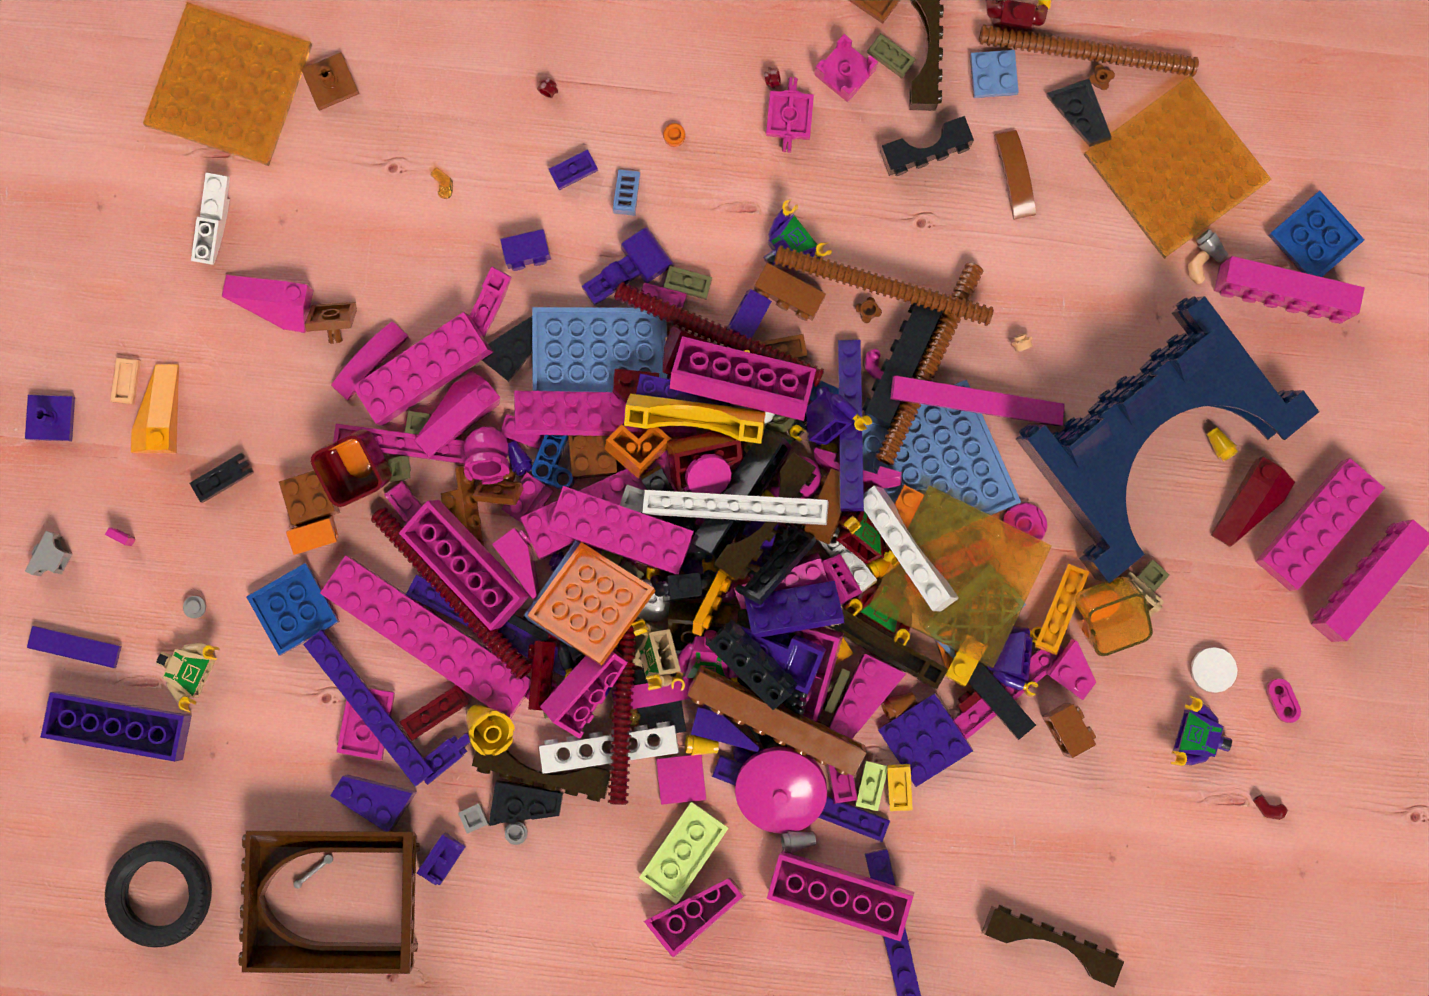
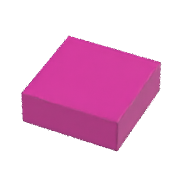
[105,527,135,546]

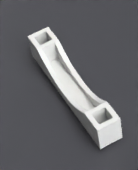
[864,486,959,611]

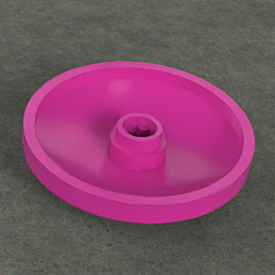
[735,747,827,834]

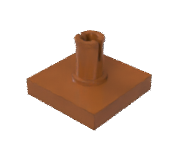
[301,52,359,111]
[305,302,357,344]

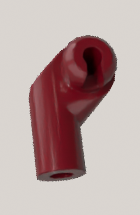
[1253,794,1288,820]

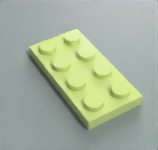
[639,801,729,904]

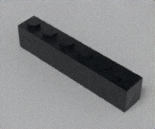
[862,303,943,429]
[691,428,792,560]

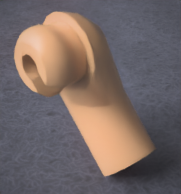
[1188,250,1210,284]

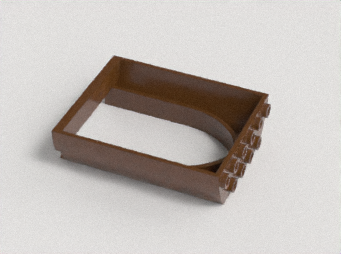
[238,831,420,974]

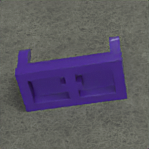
[727,289,772,339]
[417,832,466,885]

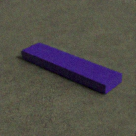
[27,626,122,668]

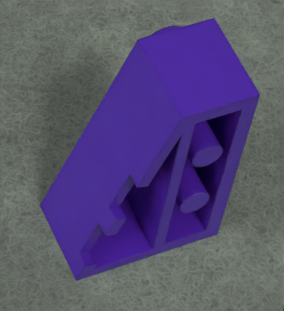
[330,774,417,832]

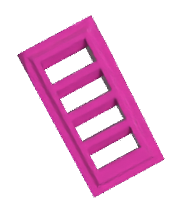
[822,553,862,604]

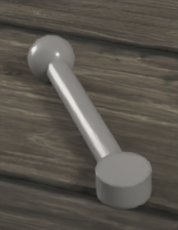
[293,854,333,889]

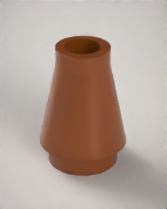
[881,692,917,719]

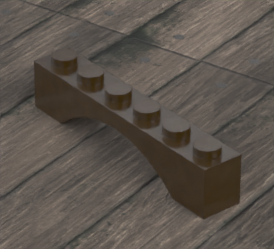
[909,0,944,111]
[714,452,817,582]
[826,608,948,689]
[472,749,611,802]
[982,904,1124,988]

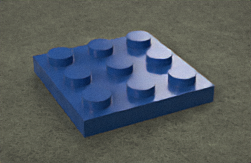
[1268,191,1365,277]
[246,563,340,656]

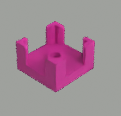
[814,34,878,102]

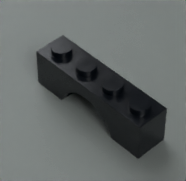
[880,116,974,176]

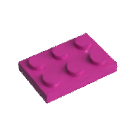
[336,688,395,760]

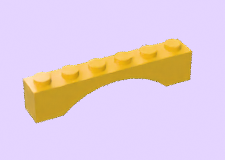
[624,394,766,443]

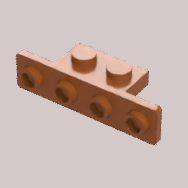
[441,466,484,546]

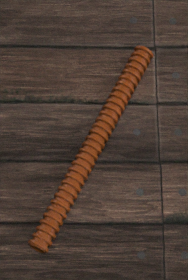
[979,24,1199,77]
[774,245,994,326]
[875,263,984,465]

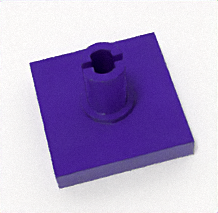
[25,395,75,442]

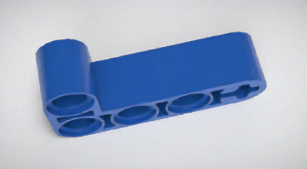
[532,435,575,490]

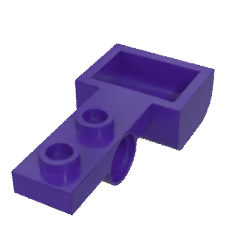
[582,227,674,306]
[636,374,727,406]
[741,626,826,694]

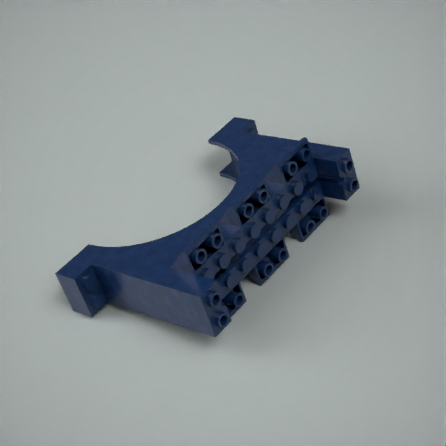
[1016,296,1320,583]

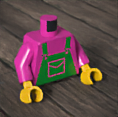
[671,630,741,691]

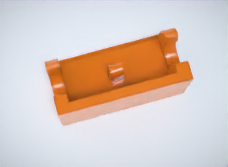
[286,516,339,555]

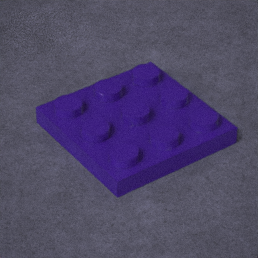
[878,693,973,787]

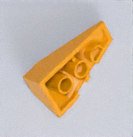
[131,364,179,453]

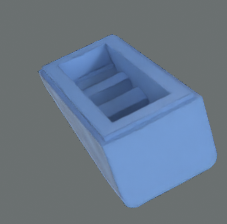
[613,169,640,216]

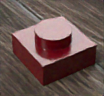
[955,691,982,713]

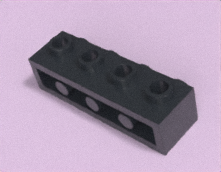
[707,619,798,710]

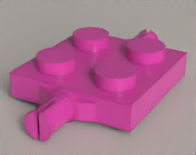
[766,77,814,153]

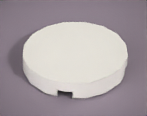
[1191,647,1238,693]

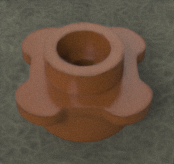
[1089,64,1115,90]
[855,297,882,323]

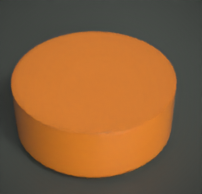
[663,123,686,147]

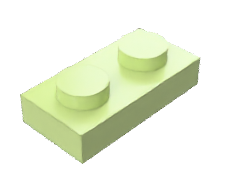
[855,761,887,811]

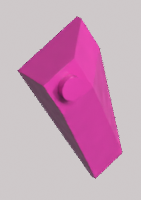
[222,275,314,333]

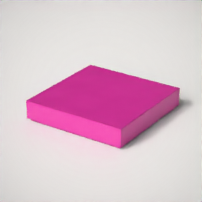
[656,755,706,805]

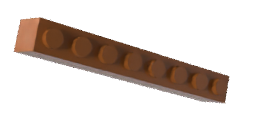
[687,665,867,776]

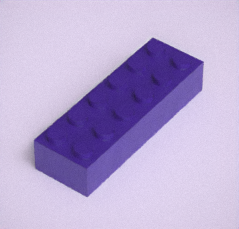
[40,692,192,762]

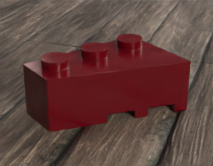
[667,431,742,492]

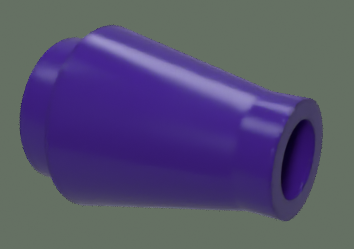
[508,441,533,476]

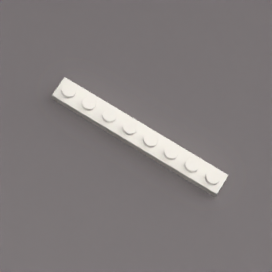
[642,490,829,525]

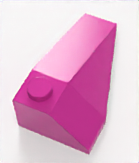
[415,371,500,458]

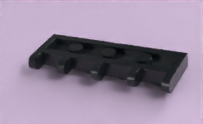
[735,525,816,605]

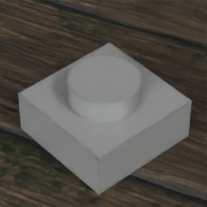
[620,485,645,513]
[458,803,489,834]

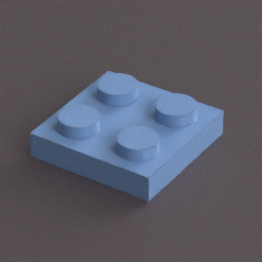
[970,50,1019,98]

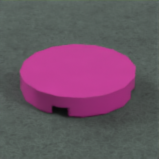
[685,454,731,494]
[1001,503,1047,548]

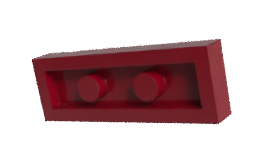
[528,641,556,711]
[399,685,470,741]

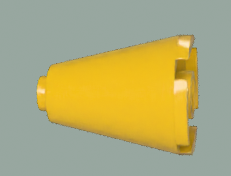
[466,705,515,756]

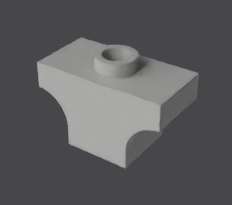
[25,531,72,576]

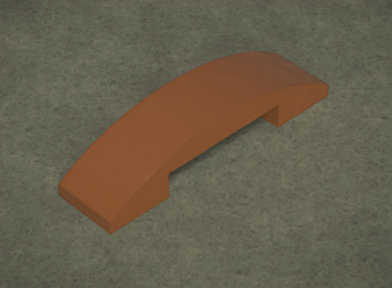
[994,130,1036,220]

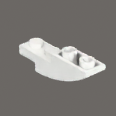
[191,173,230,265]
[817,528,877,592]

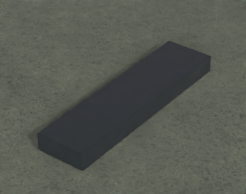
[968,660,1036,740]

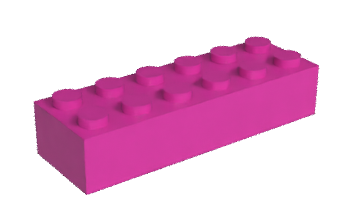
[1214,256,1365,324]
[352,312,493,426]
[670,336,816,421]
[1255,458,1385,591]
[548,486,694,575]
[399,500,530,630]
[1311,520,1429,642]
[767,851,914,942]

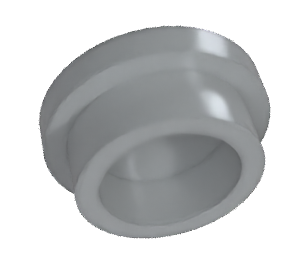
[183,596,206,618]
[505,822,528,845]

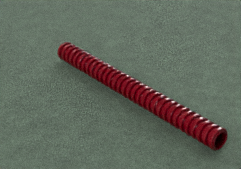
[614,282,824,387]
[371,507,532,680]
[608,576,638,805]

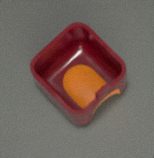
[310,429,392,507]

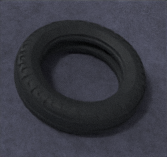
[105,840,212,948]

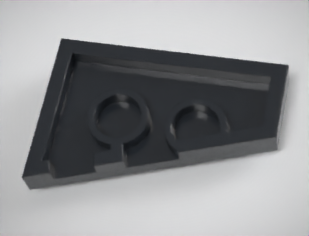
[1047,79,1111,147]
[481,316,532,382]
[488,780,564,826]

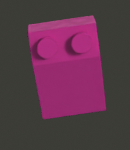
[492,528,540,600]

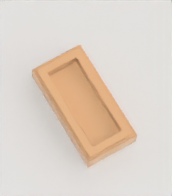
[110,358,141,405]

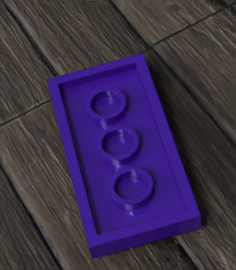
[744,581,844,639]

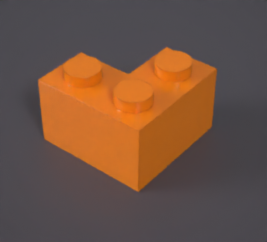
[605,424,671,478]

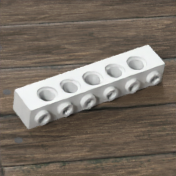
[539,721,679,774]

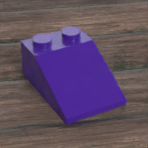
[691,704,759,752]

